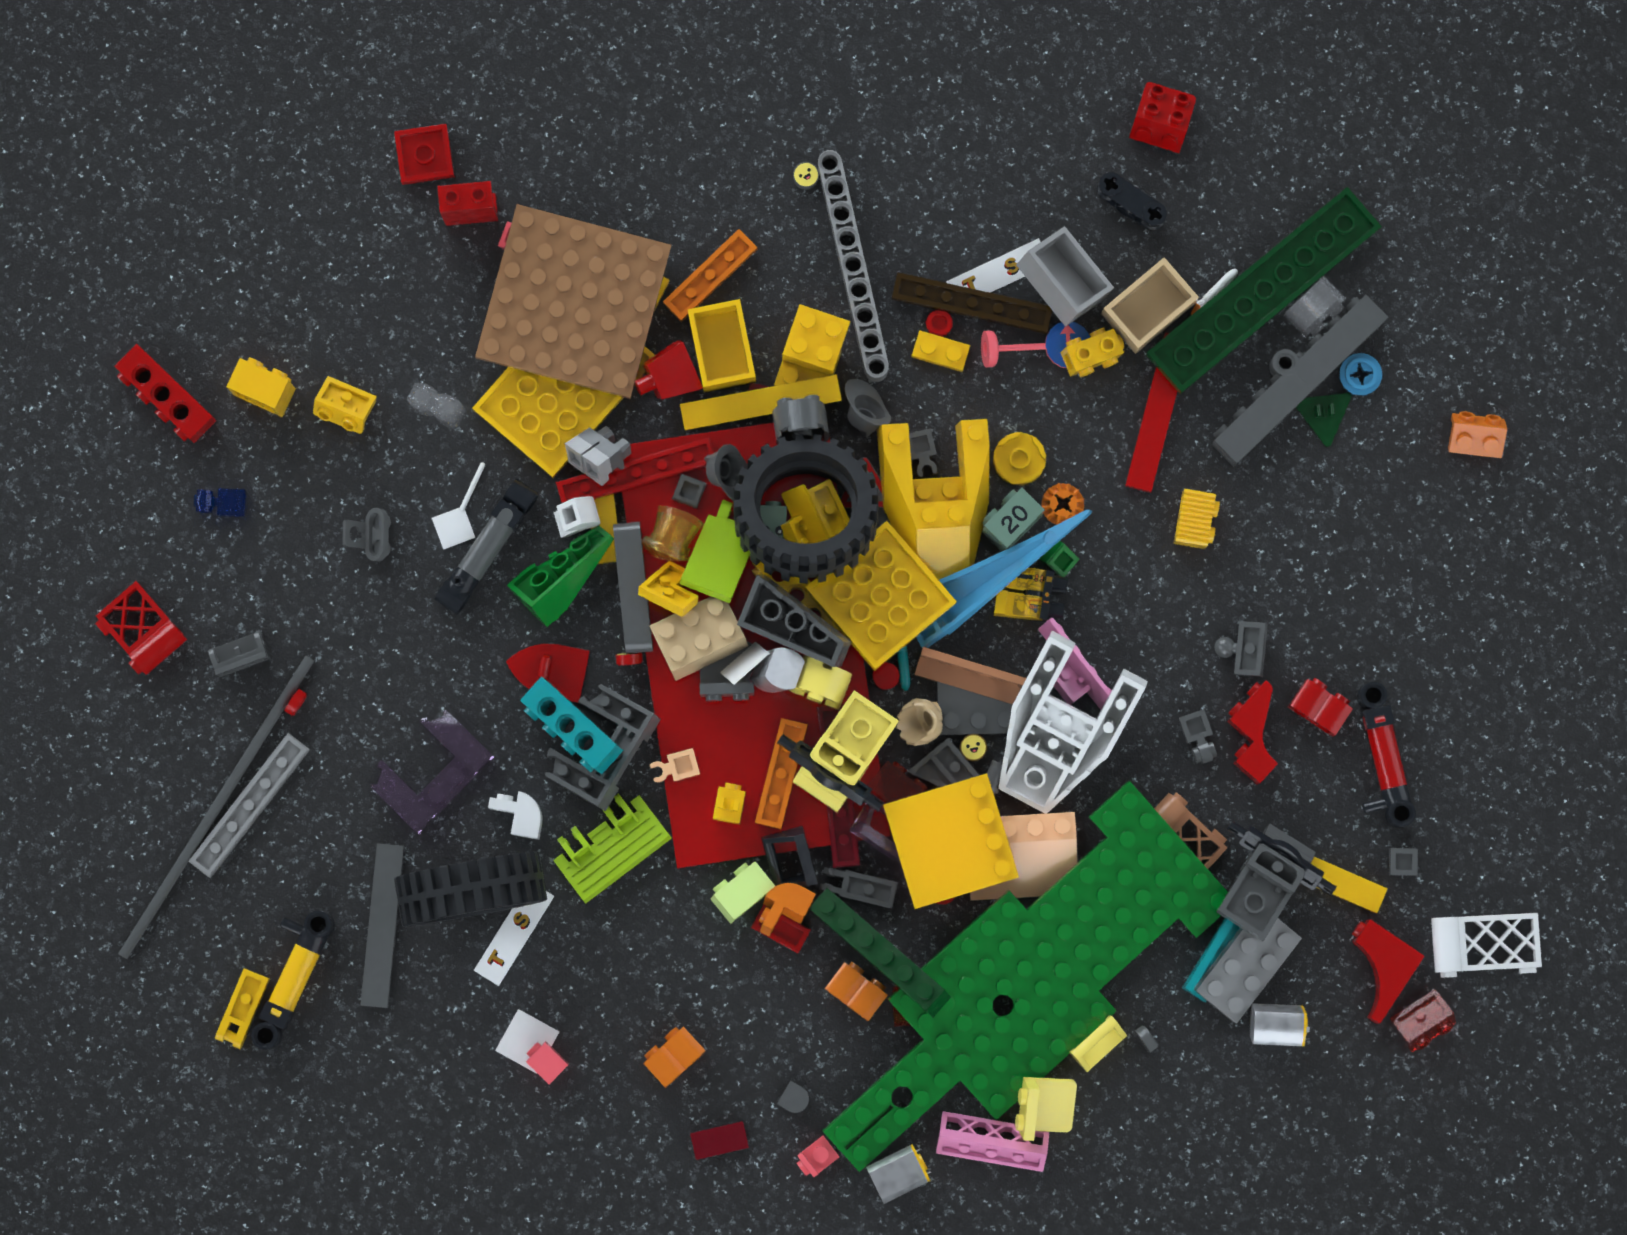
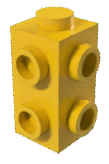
[1060,328,1124,378]

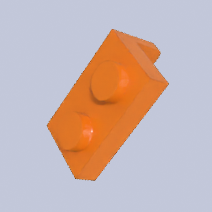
[1448,411,1507,458]

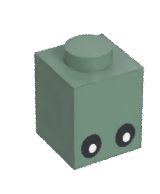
[760,501,787,539]

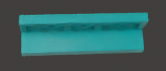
[1182,918,1240,1002]

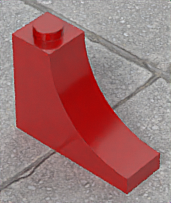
[1352,919,1425,1024]

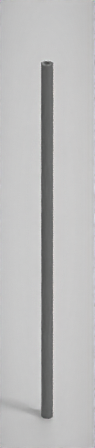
[118,655,314,959]

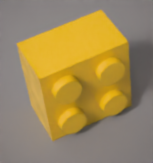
[226,357,296,417]

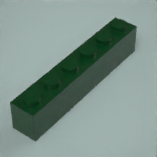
[809,888,951,1018]

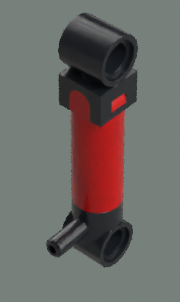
[1357,682,1416,828]

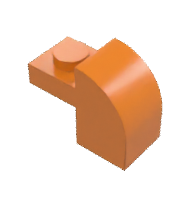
[759,883,816,936]

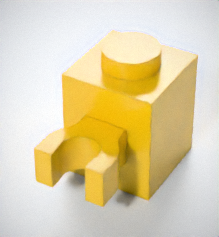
[713,783,746,825]

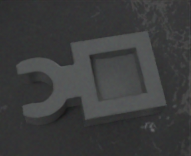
[909,428,937,478]

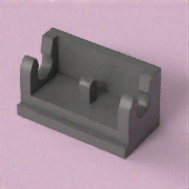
[208,631,270,677]

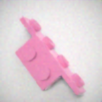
[1038,618,1112,710]

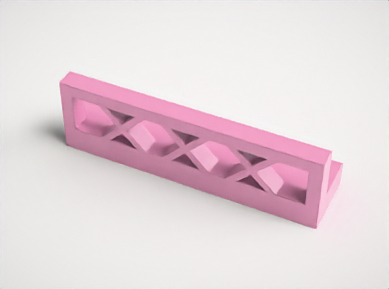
[936,1111,1049,1172]

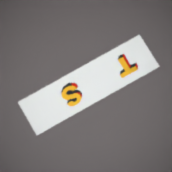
[946,238,1040,293]
[474,891,554,986]

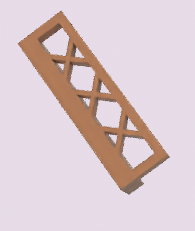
[915,647,1026,705]

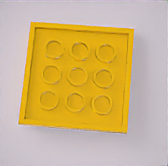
[805,521,957,671]
[883,773,1019,909]

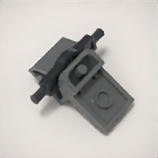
[1216,821,1337,941]

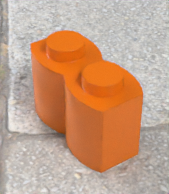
[824,961,888,1021]
[643,1027,706,1088]

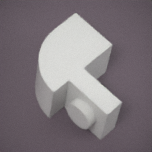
[554,496,601,538]
[488,791,543,840]

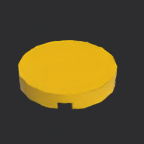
[993,432,1046,486]

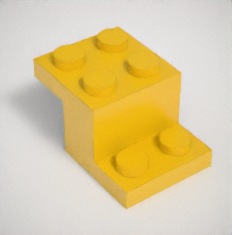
[774,304,850,386]

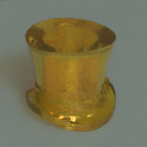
[642,505,703,562]

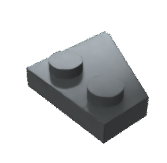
[909,738,979,787]

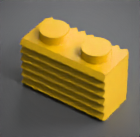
[1174,489,1220,549]

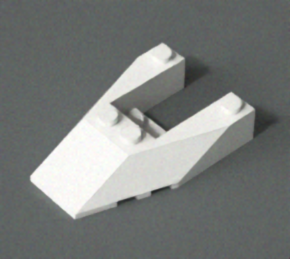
[998,631,1148,814]

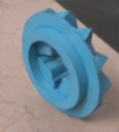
[1339,353,1382,396]

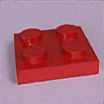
[394,124,455,185]

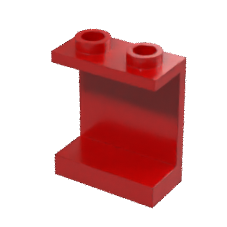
[437,181,499,226]

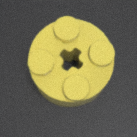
[789,655,852,710]

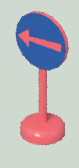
[981,322,1090,368]

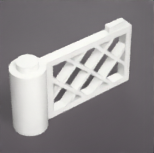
[1431,913,1542,978]

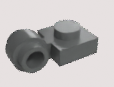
[1178,709,1217,764]

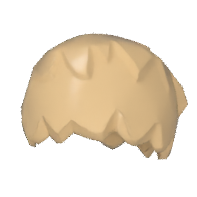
[896,698,943,746]

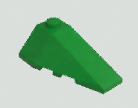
[507,525,614,627]

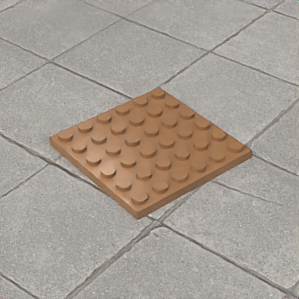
[475,204,671,399]

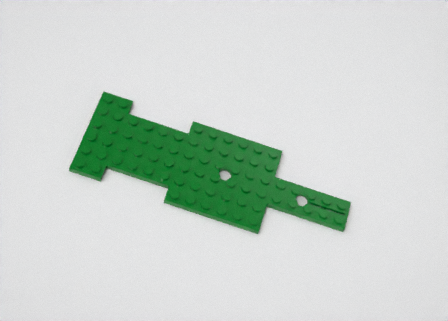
[822,781,1228,1172]

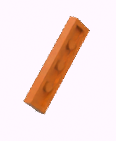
[663,229,758,322]
[755,718,808,830]

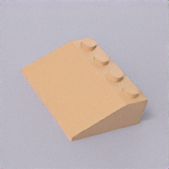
[970,812,1077,901]

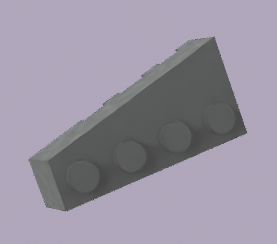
[737,575,852,667]

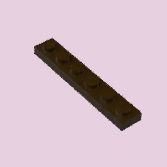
[891,272,1052,334]

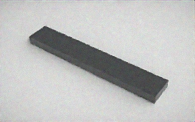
[360,844,405,1008]

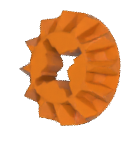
[1042,483,1084,525]

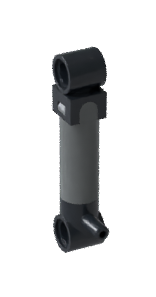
[435,479,539,614]

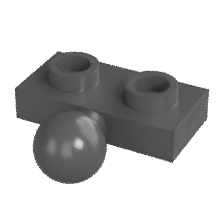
[1214,621,1268,677]

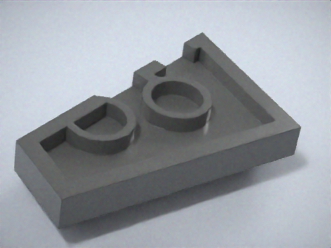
[937,681,1012,736]

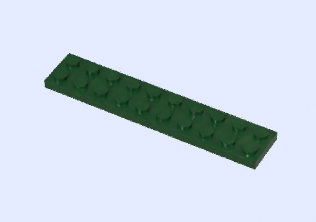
[1146,187,1382,394]

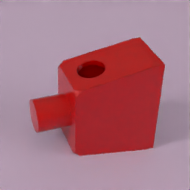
[634,340,703,399]

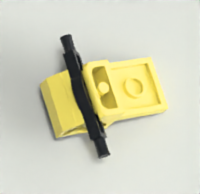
[777,690,899,813]

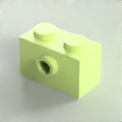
[711,862,775,924]

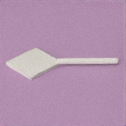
[432,462,485,550]

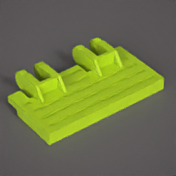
[553,793,672,904]

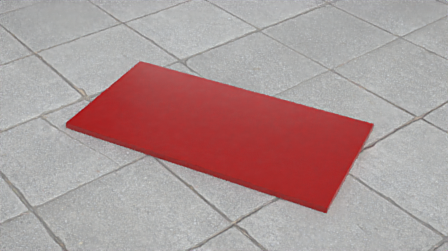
[622,423,890,869]

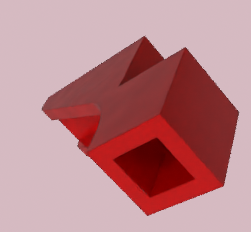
[1227,680,1278,785]

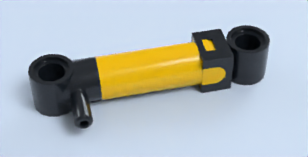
[251,911,335,1050]

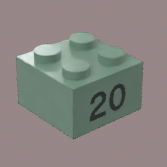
[982,488,1045,552]

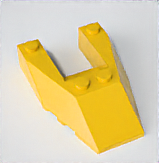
[877,419,989,580]

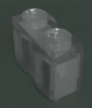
[1284,276,1346,338]
[406,383,466,428]

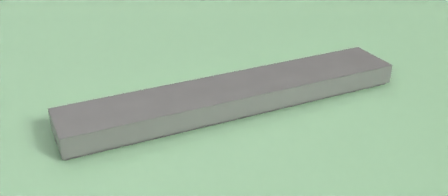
[188,733,310,878]

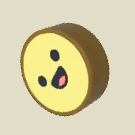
[960,734,987,761]

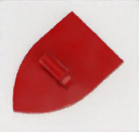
[506,644,590,703]

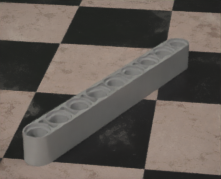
[818,150,889,382]

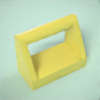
[1069,1015,1127,1072]

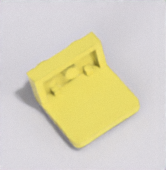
[1015,1077,1077,1141]

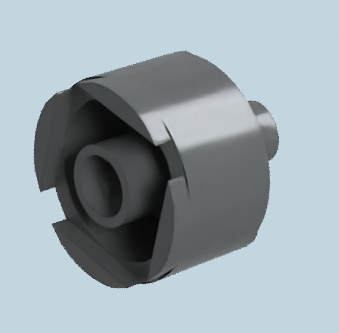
[772,395,829,444]

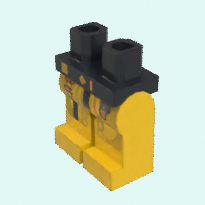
[994,568,1068,622]

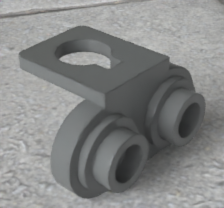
[343,508,391,561]

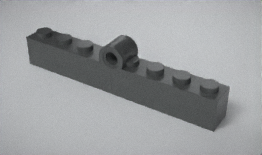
[1212,295,1388,467]

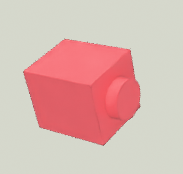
[526,1041,569,1084]

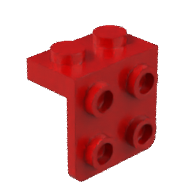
[1129,82,1196,153]

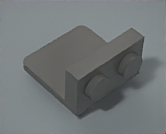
[700,642,755,701]

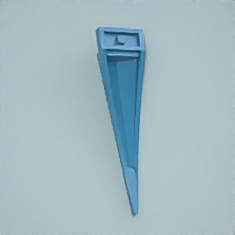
[916,510,1092,648]

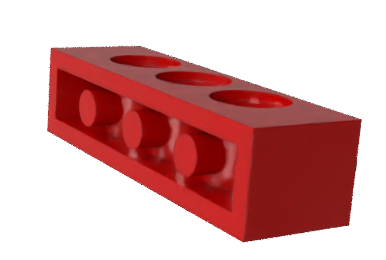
[114,344,217,443]

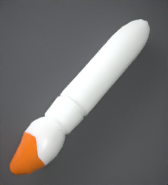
[1191,269,1238,315]

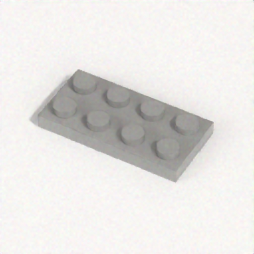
[1194,918,1302,1024]

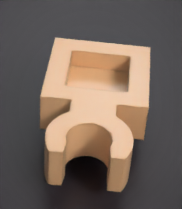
[650,748,700,783]

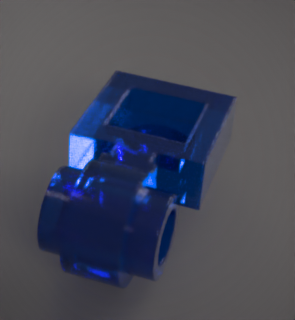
[193,488,246,517]

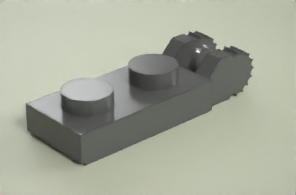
[819,867,898,909]

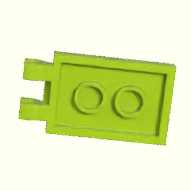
[680,500,750,603]

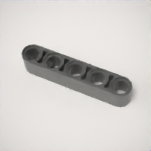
[613,521,653,654]

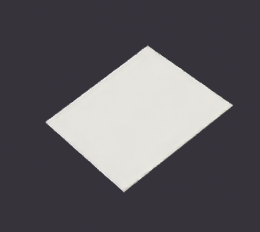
[720,642,770,685]
[495,1009,559,1074]

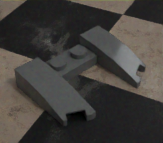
[545,684,661,811]

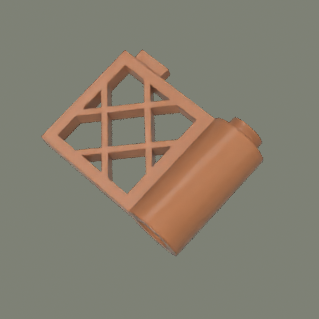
[1154,792,1228,869]

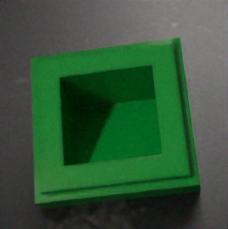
[1039,541,1080,577]

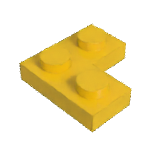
[638,560,698,617]

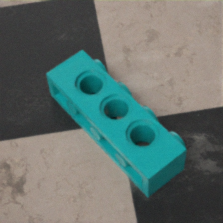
[520,676,624,774]

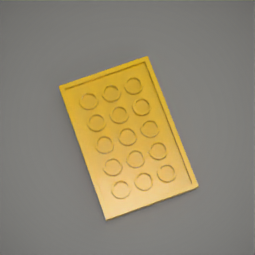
[472,347,654,478]

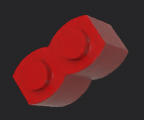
[1288,678,1353,737]

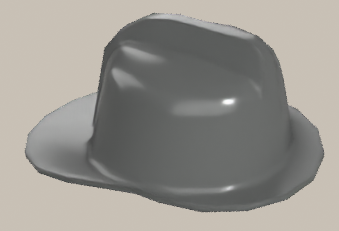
[844,379,891,437]
[704,444,748,501]

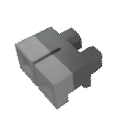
[565,426,632,486]

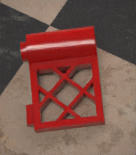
[95,581,187,675]

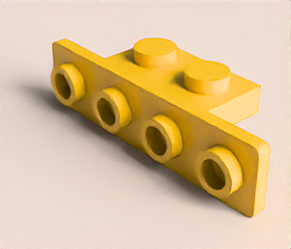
[781,484,830,544]

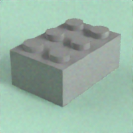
[1016,226,1114,327]

